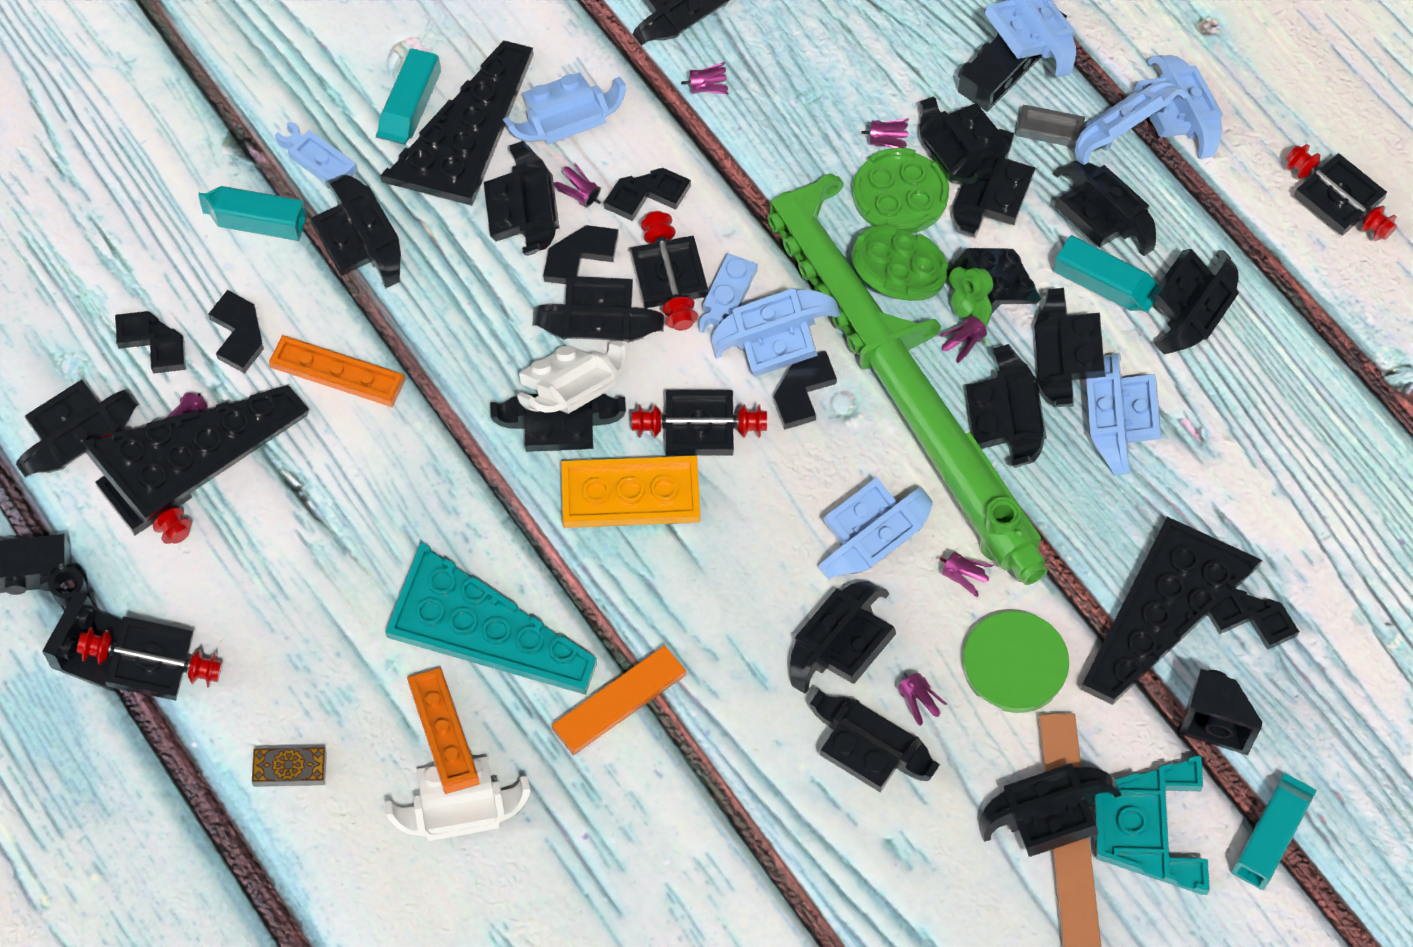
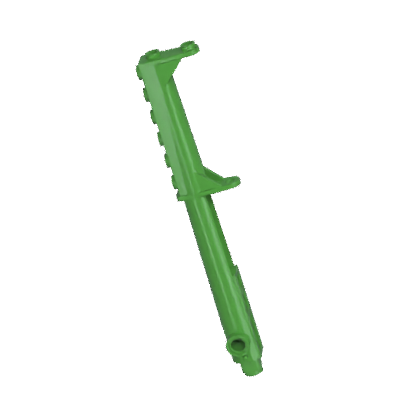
[767,173,1048,585]

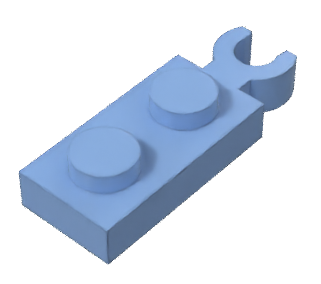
[275,122,358,183]
[699,253,758,333]

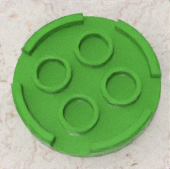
[852,148,949,234]
[852,225,948,301]
[963,611,1069,713]

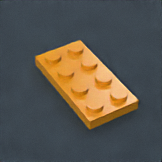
[561,456,700,528]

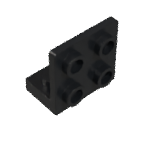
[947,248,1041,316]
[42,591,122,691]

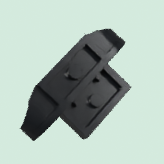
[633,0,730,46]
[919,96,1007,184]
[952,128,1035,238]
[484,141,560,256]
[1053,161,1156,256]
[311,174,401,289]
[1150,249,1239,354]
[532,276,664,343]
[1034,288,1105,407]
[966,344,1047,468]
[16,379,140,478]
[490,393,626,452]
[790,581,896,694]
[810,690,940,793]
[979,763,1122,857]

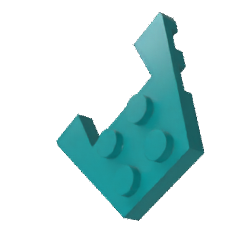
[1093,756,1210,895]

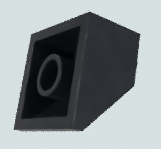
[1179,669,1263,756]

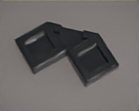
[604,167,691,221]
[544,225,619,285]
[208,290,264,374]
[115,311,186,374]
[773,351,837,430]
[1208,589,1300,650]

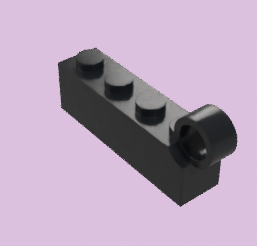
[958,11,1067,112]
[0,534,88,607]

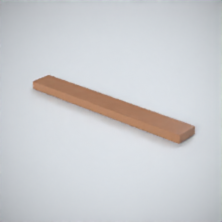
[1038,713,1101,947]

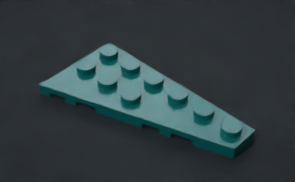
[385,542,597,695]

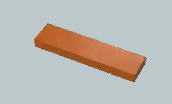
[269,335,405,408]
[552,645,686,756]
[407,667,480,794]

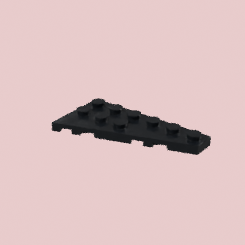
[380,40,534,206]
[81,385,309,524]
[1080,516,1262,705]

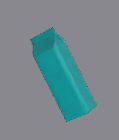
[375,48,441,145]
[198,186,307,241]
[1053,235,1158,313]
[1231,772,1317,890]

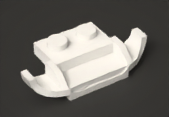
[517,341,626,414]
[384,756,530,841]

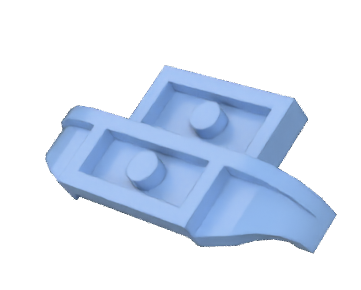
[985,0,1076,77]
[1134,55,1223,159]
[503,72,626,144]
[1075,81,1188,165]
[711,288,841,377]
[1086,352,1162,475]
[818,477,932,580]

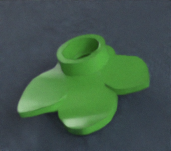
[949,267,993,327]

